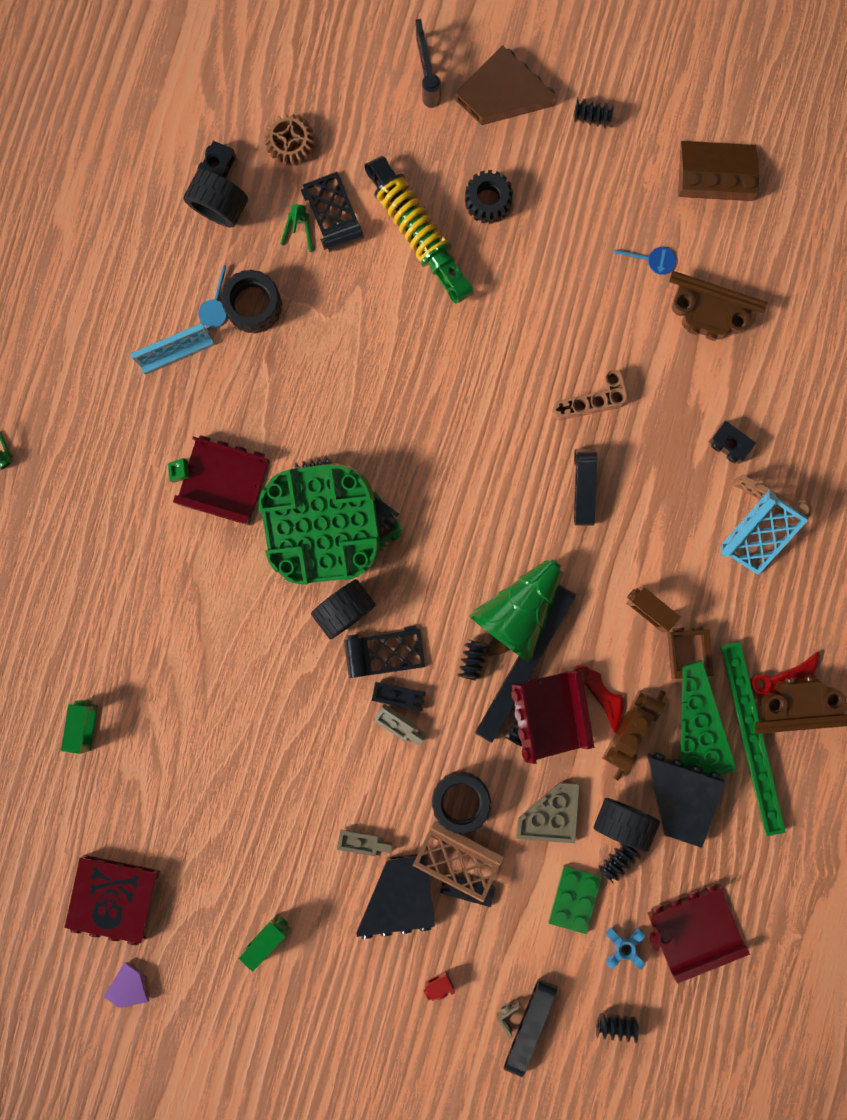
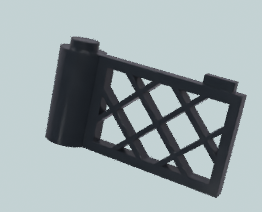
[415,19,441,108]
[301,171,364,252]
[344,626,425,678]

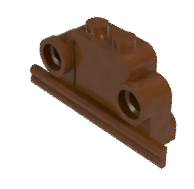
[669,271,767,341]
[755,675,847,734]
[602,690,666,781]

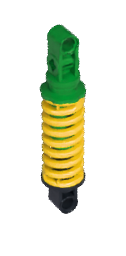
[365,156,474,304]

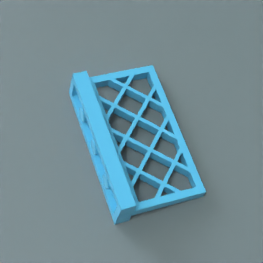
[130,323,214,375]
[721,490,808,575]

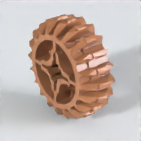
[264,113,315,166]

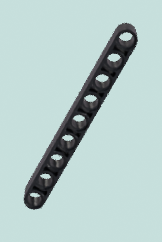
[475,585,576,743]

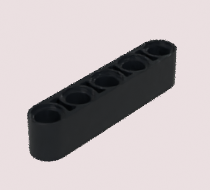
[504,979,557,1077]

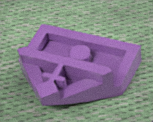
[104,962,150,1008]

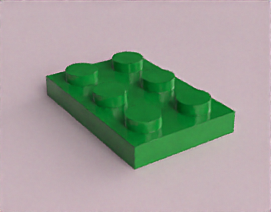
[548,865,602,934]

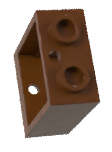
[626,587,681,632]
[667,626,714,679]

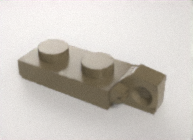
[374,704,427,746]
[337,829,393,856]

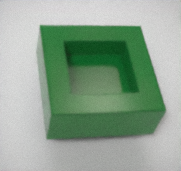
[168,458,189,483]

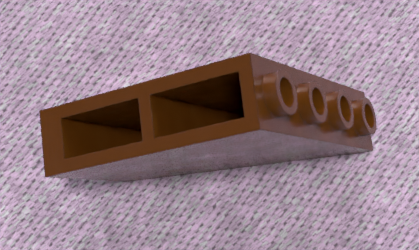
[455,45,557,125]

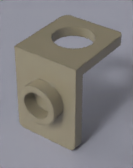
[497,1000,521,1038]

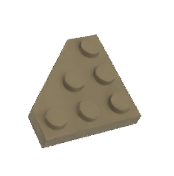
[516,782,579,843]

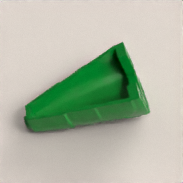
[469,559,563,664]

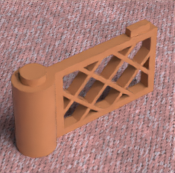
[731,475,812,523]

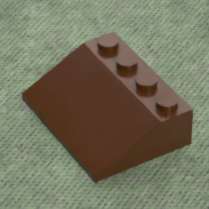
[678,141,759,201]

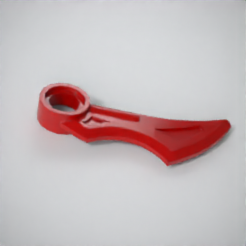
[750,652,819,694]
[573,665,623,733]

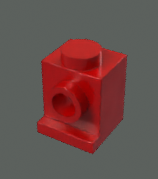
[424,971,455,1001]

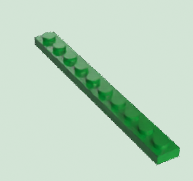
[720,642,786,837]

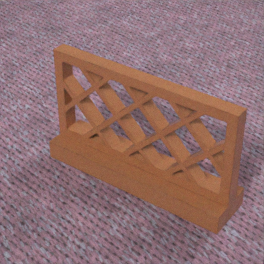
[413,821,504,902]

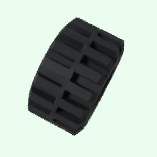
[465,170,513,224]

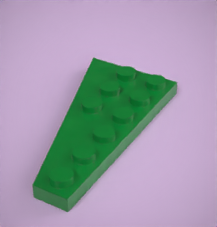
[680,660,736,775]

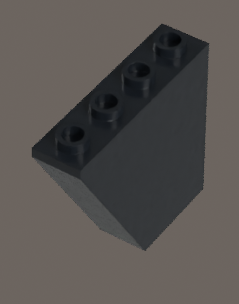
[647,752,726,848]
[356,854,435,939]

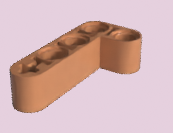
[552,370,627,420]

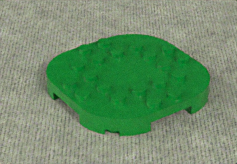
[259,463,380,585]

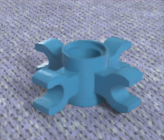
[605,928,646,970]

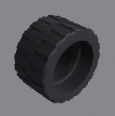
[183,169,248,228]
[221,270,282,333]
[311,579,376,639]
[432,771,491,834]
[593,798,660,852]

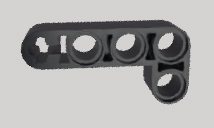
[574,449,597,526]

